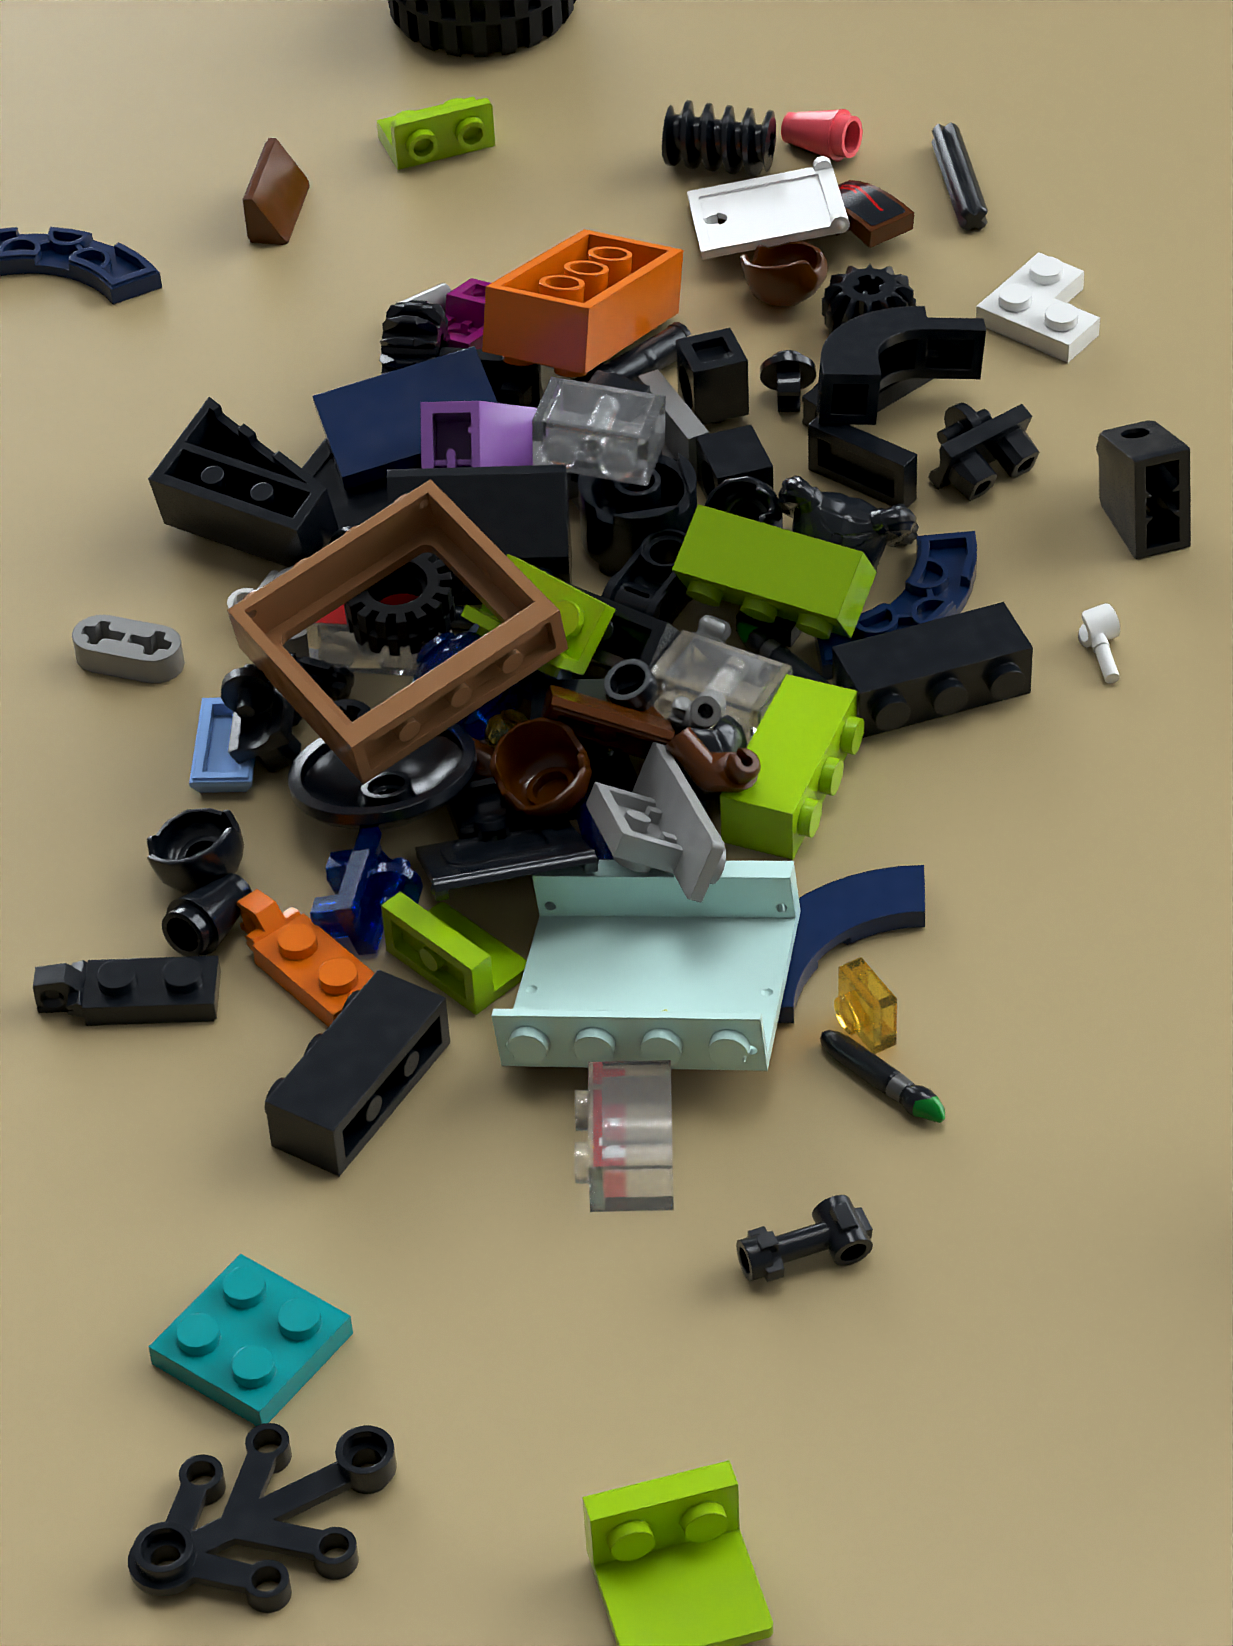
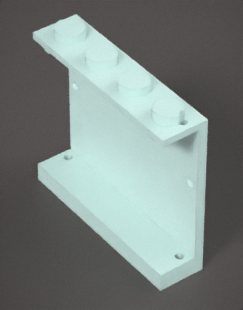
[491,860,801,1071]

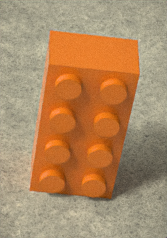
[482,229,683,377]

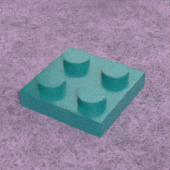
[148,1253,353,1426]

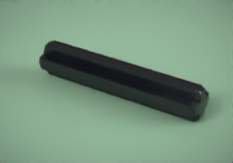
[931,122,988,231]

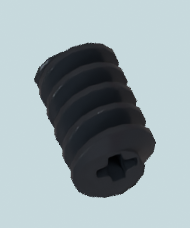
[662,100,776,177]

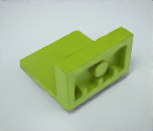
[582,1460,773,1646]

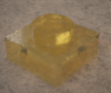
[834,957,897,1054]

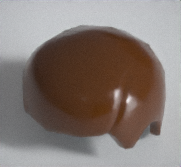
[740,241,828,306]
[490,717,592,821]

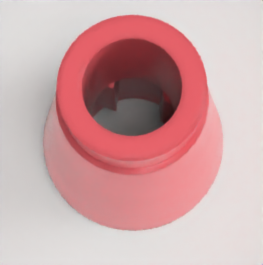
[781,109,863,162]

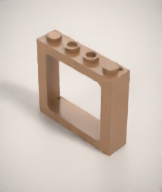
[227,479,568,785]

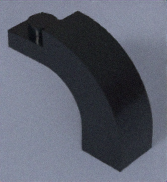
[816,306,986,425]

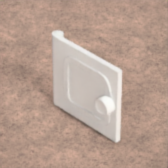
[687,156,850,260]

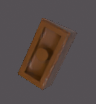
[243,138,310,245]
[540,685,675,759]

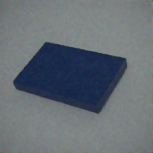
[312,346,498,490]

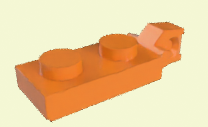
[237,889,375,1027]

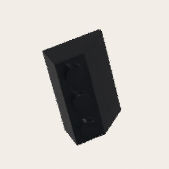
[387,464,572,605]

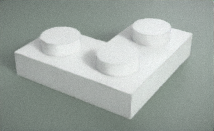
[976,252,1100,363]

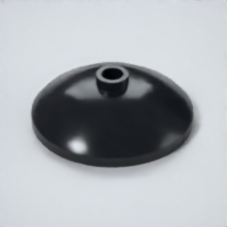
[288,723,477,830]

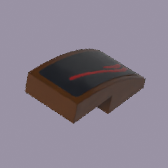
[835,180,915,248]

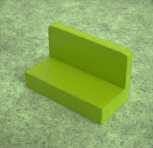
[381,891,527,1015]

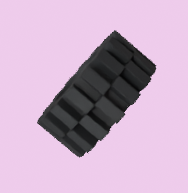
[344,552,456,656]

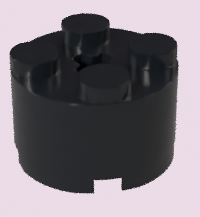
[578,443,697,577]

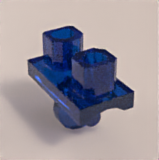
[310,827,423,955]

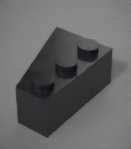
[148,397,339,567]

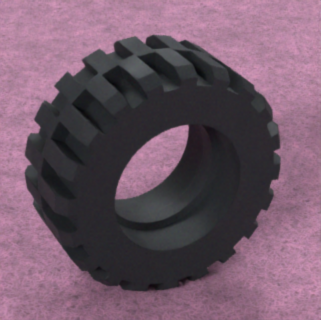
[388,0,576,57]

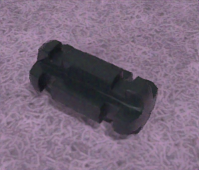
[290,652,355,701]

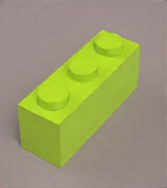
[672,504,877,639]
[720,674,864,860]

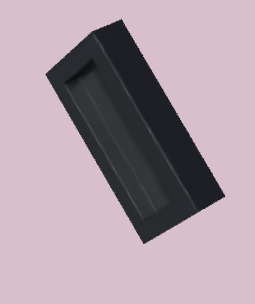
[808,417,917,508]

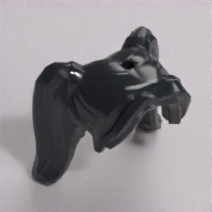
[778,475,919,574]

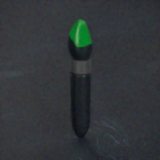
[737,621,831,685]
[820,1030,945,1123]

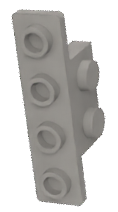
[586,742,726,903]

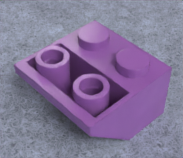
[420,401,543,469]

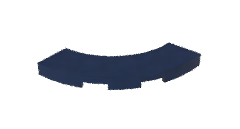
[0,227,162,304]
[815,531,977,680]
[778,865,925,1023]

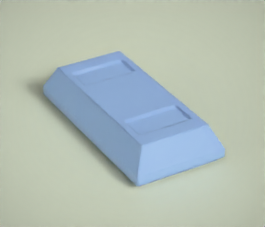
[189,697,256,793]

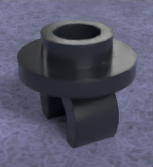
[760,350,816,412]

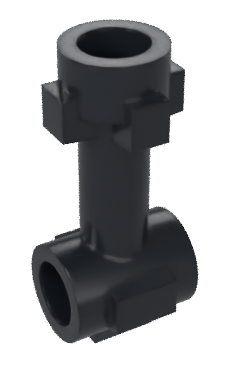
[736,1195,873,1282]

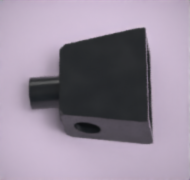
[1096,420,1191,559]

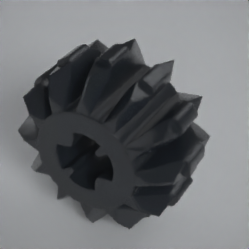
[822,263,916,335]
[379,300,450,374]

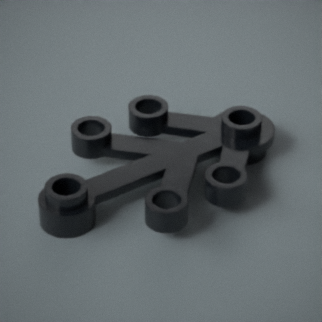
[128,1423,397,1613]

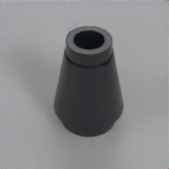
[162,873,252,957]

